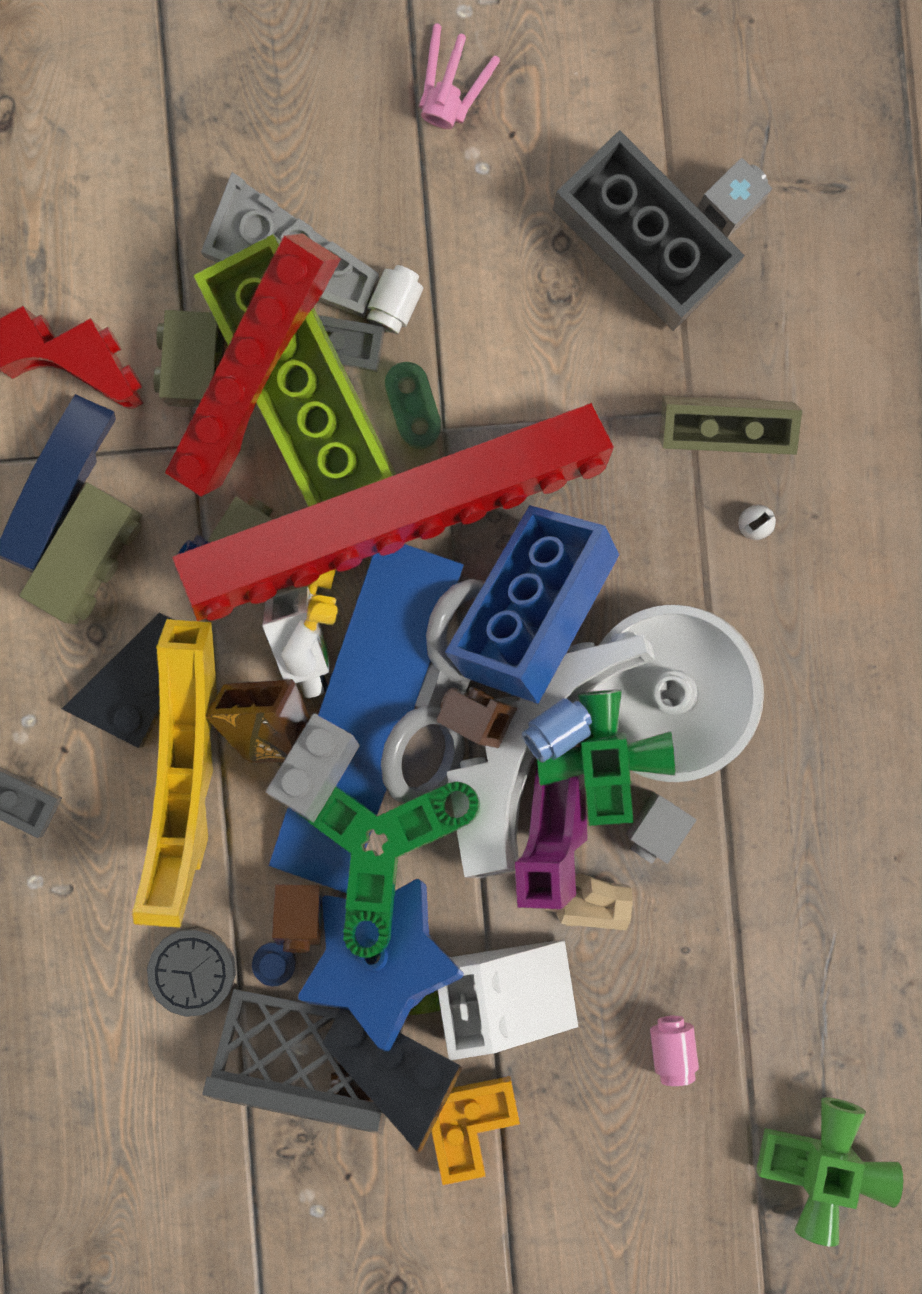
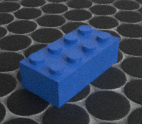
[445,505,619,704]

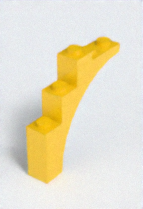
[132,619,217,928]

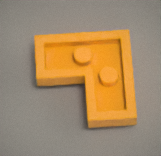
[432,1076,520,1185]

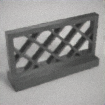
[202,989,404,1135]

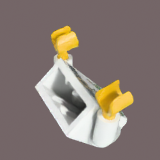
[262,569,337,698]

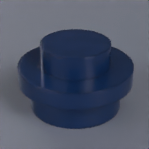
[252,942,296,987]

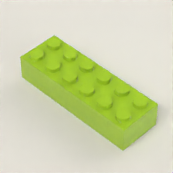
[193,234,396,506]

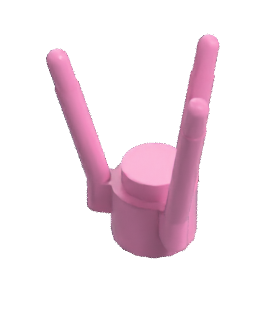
[419,23,500,129]

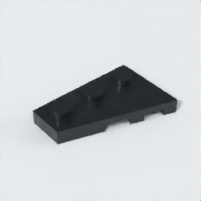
[62,613,175,748]
[322,1009,463,1153]

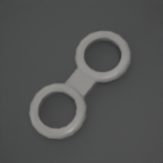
[381,579,485,804]

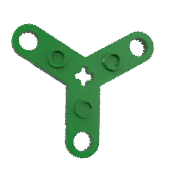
[297,781,480,958]

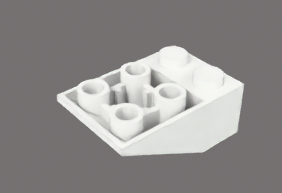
[438,939,578,1060]

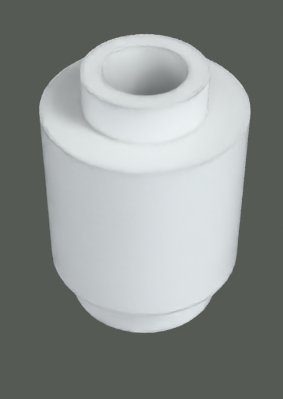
[367,265,424,335]

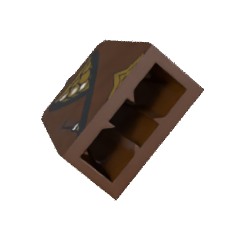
[206,679,310,767]

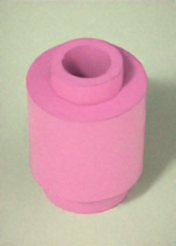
[650,1016,699,1086]

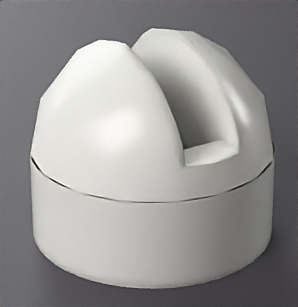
[738,505,776,540]

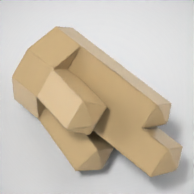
[544,873,633,930]

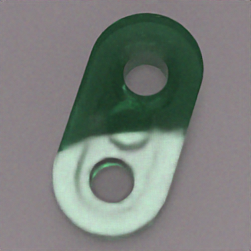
[385,362,441,449]

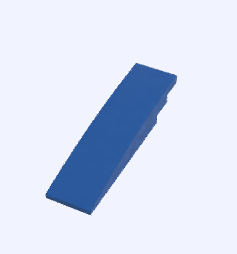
[269,544,464,893]

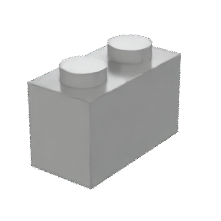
[265,713,360,823]

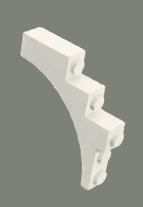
[447,632,655,879]

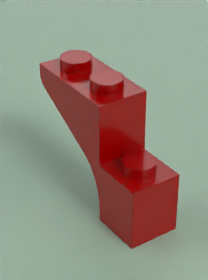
[0,306,143,409]

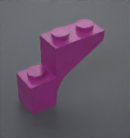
[515,764,588,909]

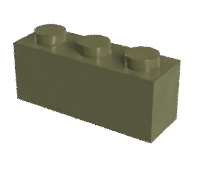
[659,396,802,455]
[19,482,143,624]

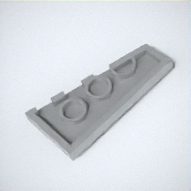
[201,172,379,318]

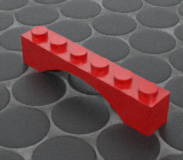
[165,234,341,497]

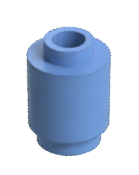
[522,698,592,763]

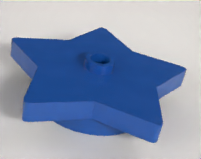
[298,878,464,1051]

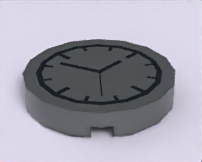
[147,927,236,1017]

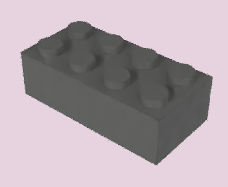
[553,130,745,331]

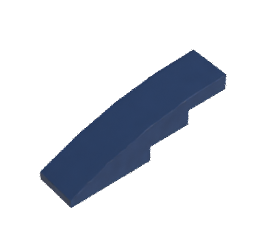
[0,394,116,573]

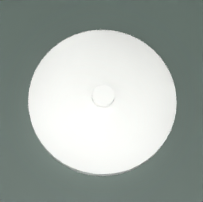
[590,605,764,782]

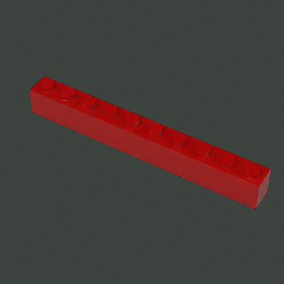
[172,403,614,621]

